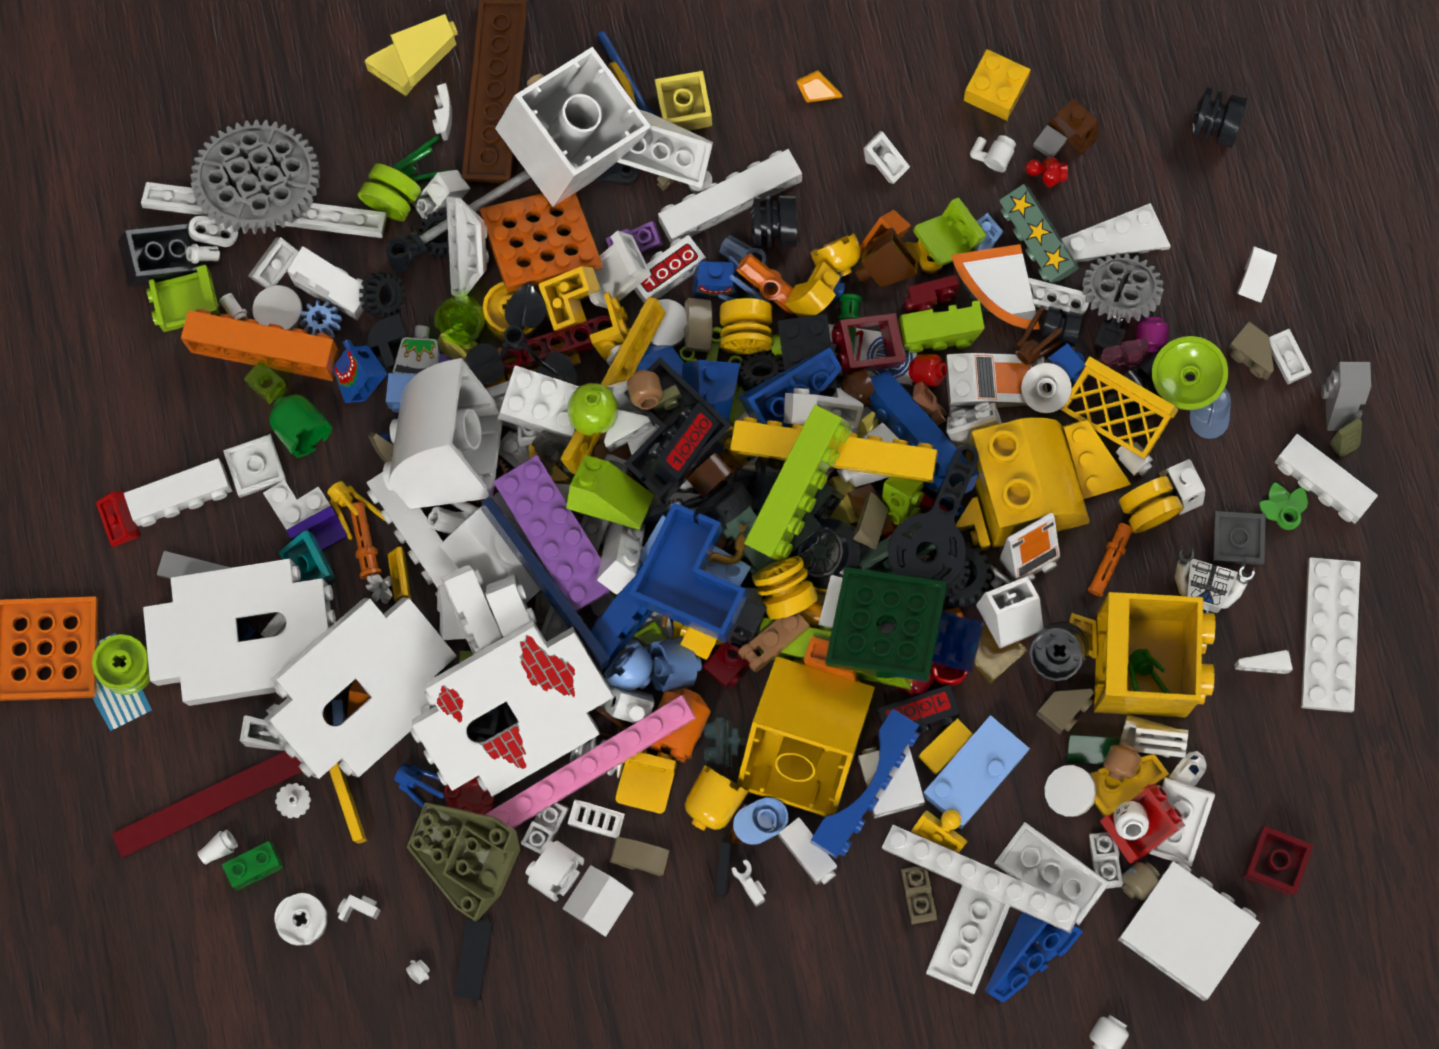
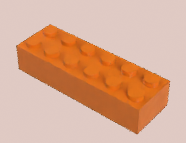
[181,309,340,381]

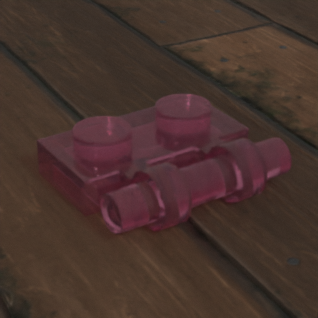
[1099,338,1148,368]

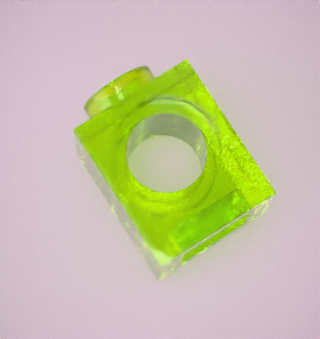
[244,361,286,404]

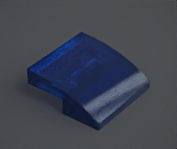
[933,611,984,673]

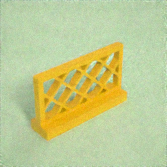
[1060,356,1178,460]

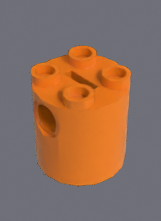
[648,688,711,763]

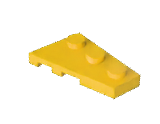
[1062,419,1131,499]
[1089,754,1169,817]

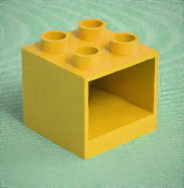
[1094,592,1215,718]

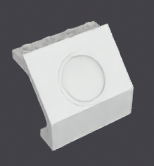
[439,492,553,603]

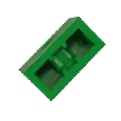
[222,841,284,891]

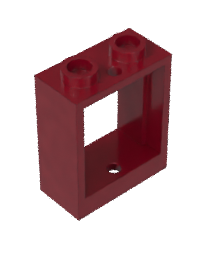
[832,313,906,375]

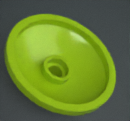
[1152,336,1228,410]

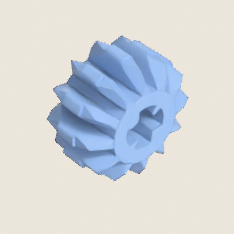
[299,300,342,339]

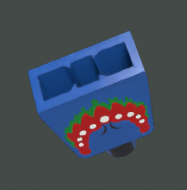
[693,262,740,298]
[333,340,387,403]

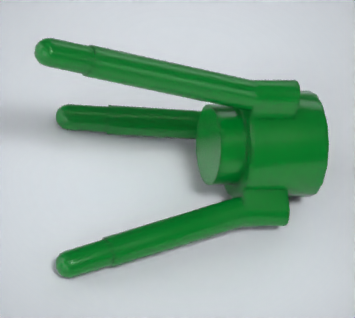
[392,135,450,182]
[1128,649,1171,694]

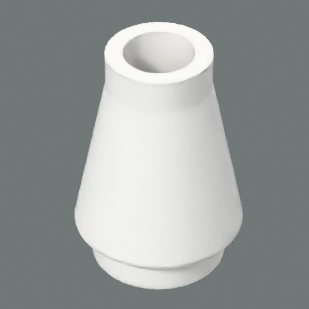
[197,830,238,864]

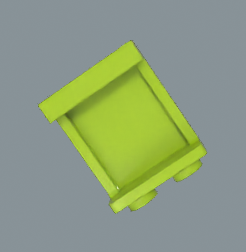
[146,265,220,332]

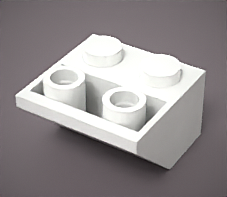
[947,402,1002,448]
[976,576,1043,648]

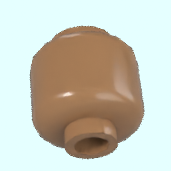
[627,370,663,409]
[1103,742,1141,782]

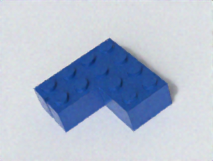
[629,502,747,643]

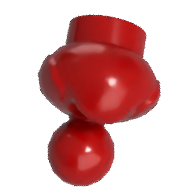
[1025,157,1068,187]

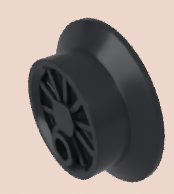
[795,518,861,590]

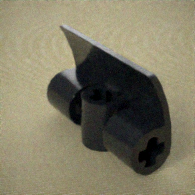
[1098,353,1160,435]

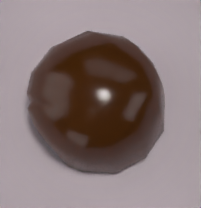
[841,369,874,409]

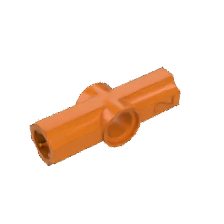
[736,253,795,316]

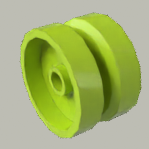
[357,163,421,222]
[92,634,150,695]

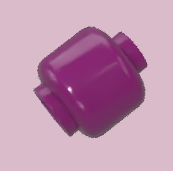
[1136,317,1169,353]

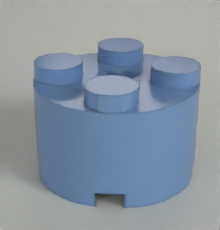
[647,637,701,692]

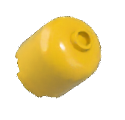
[685,765,749,831]

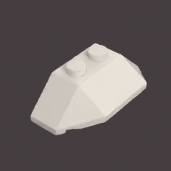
[446,196,489,297]

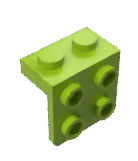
[913,198,986,266]

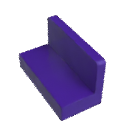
[287,506,347,551]

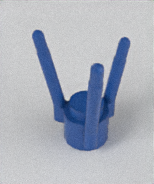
[394,763,444,809]

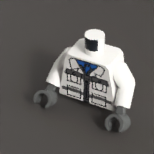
[1175,546,1255,613]

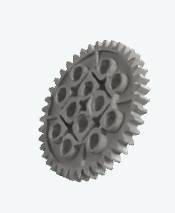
[191,120,320,234]

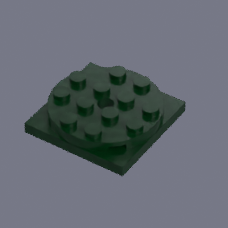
[825,567,947,682]

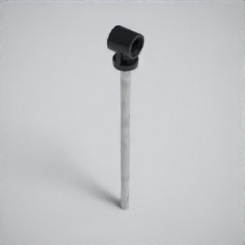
[386,170,531,271]

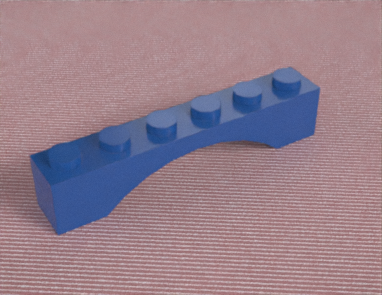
[810,709,920,859]

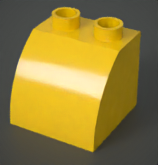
[965,418,1090,549]
[736,656,875,817]

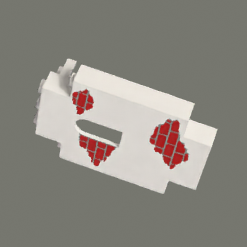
[410,621,613,796]

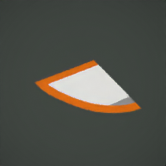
[951,244,1040,330]

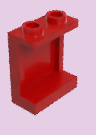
[1100,783,1186,864]

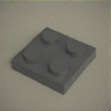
[1212,511,1266,565]

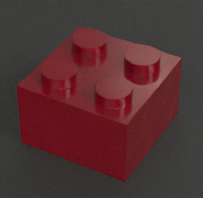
[1242,826,1314,897]

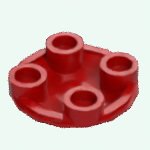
[445,775,496,815]

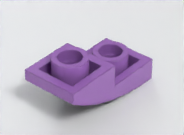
[606,221,663,254]

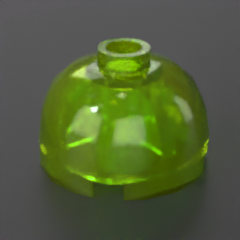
[434,294,485,346]

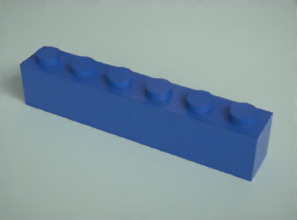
[867,371,979,500]

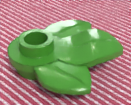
[1259,483,1308,530]

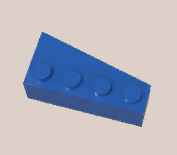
[682,360,740,457]
[590,564,654,673]

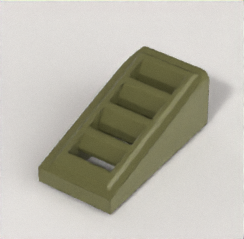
[1329,418,1362,459]

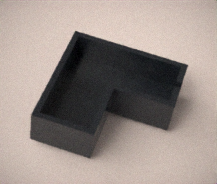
[624,357,734,504]

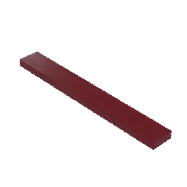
[112,751,303,858]

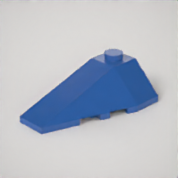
[738,347,842,428]

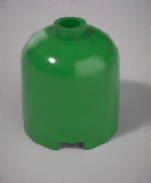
[269,394,332,458]

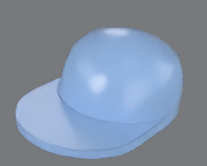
[733,798,788,845]

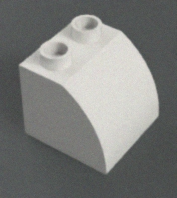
[495,47,651,207]
[383,358,503,509]

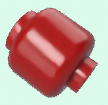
[908,354,947,386]

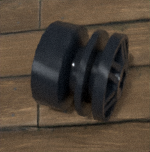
[1192,87,1247,148]
[750,195,797,248]
[1029,621,1089,681]

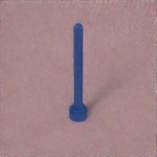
[597,31,659,117]

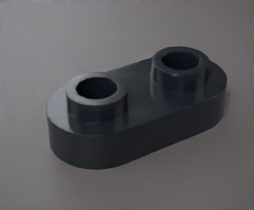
[595,162,639,186]

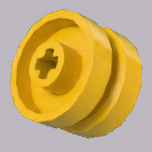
[483,282,537,342]
[1118,476,1184,533]

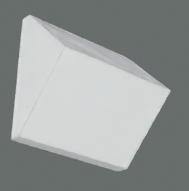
[562,865,634,937]

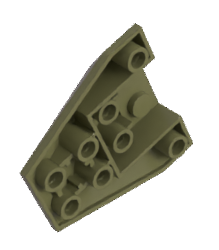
[407,802,520,921]

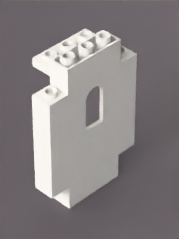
[143,559,336,706]
[264,598,457,779]

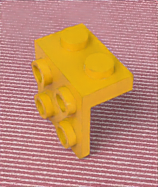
[590,292,630,361]
[615,749,677,814]

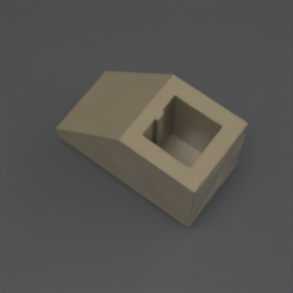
[1227,322,1274,381]
[1036,689,1094,735]

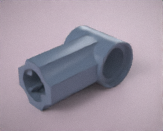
[719,235,767,266]

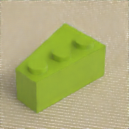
[898,300,985,353]

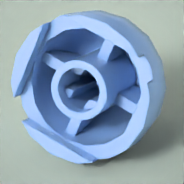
[604,641,653,692]

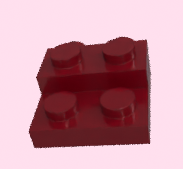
[903,275,959,314]

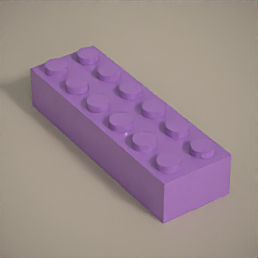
[493,455,612,613]

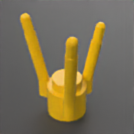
[327,481,385,540]

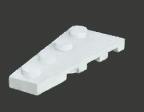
[1062,203,1171,263]

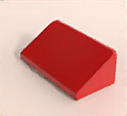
[95,491,140,547]

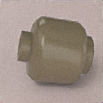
[1122,862,1161,900]

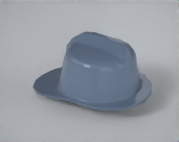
[1190,388,1231,439]

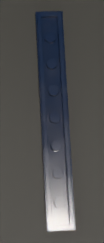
[481,496,610,671]

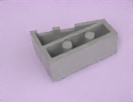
[1321,362,1371,431]

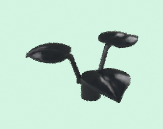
[464,283,577,385]

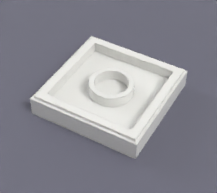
[223,434,287,498]

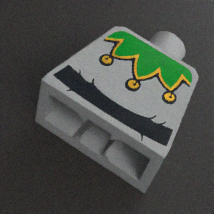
[393,325,440,375]

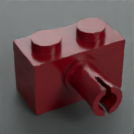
[703,641,759,690]

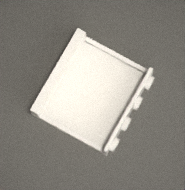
[1117,861,1260,1001]

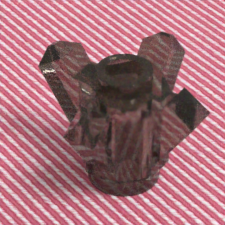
[531,430,571,477]

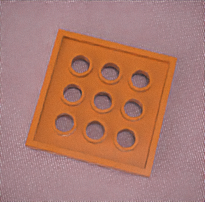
[479,193,602,292]
[0,597,98,701]

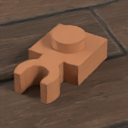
[912,381,947,426]

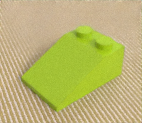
[566,455,654,530]

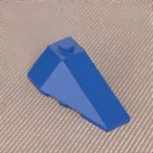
[985,912,1083,1003]

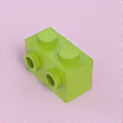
[882,477,924,525]

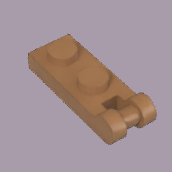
[738,613,810,672]

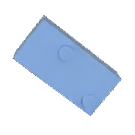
[923,715,1030,829]

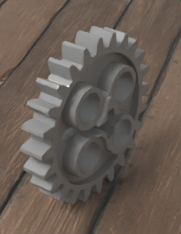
[1082,253,1164,323]

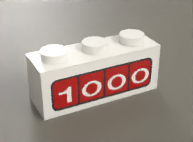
[634,235,706,303]

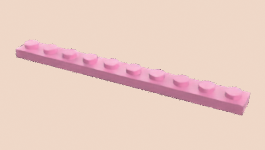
[485,695,696,829]

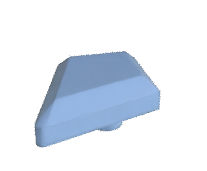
[976,213,1003,251]

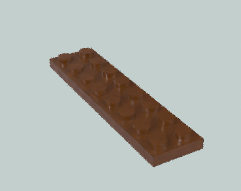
[462,0,528,183]

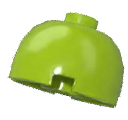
[567,383,618,435]

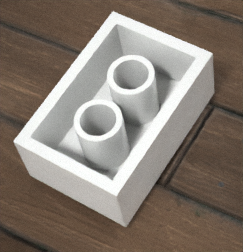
[497,366,579,442]

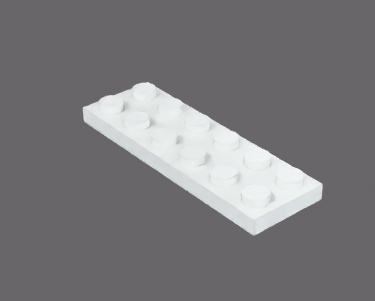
[1301,557,1360,713]

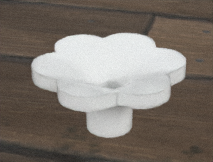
[990,565,1012,589]

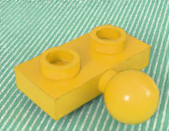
[911,809,968,853]

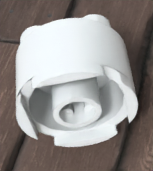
[525,840,584,901]

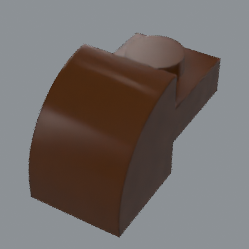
[687,448,743,498]

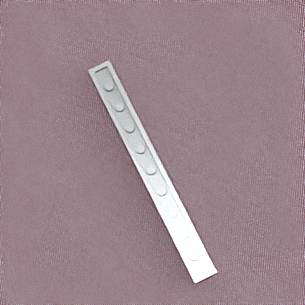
[141,182,387,238]

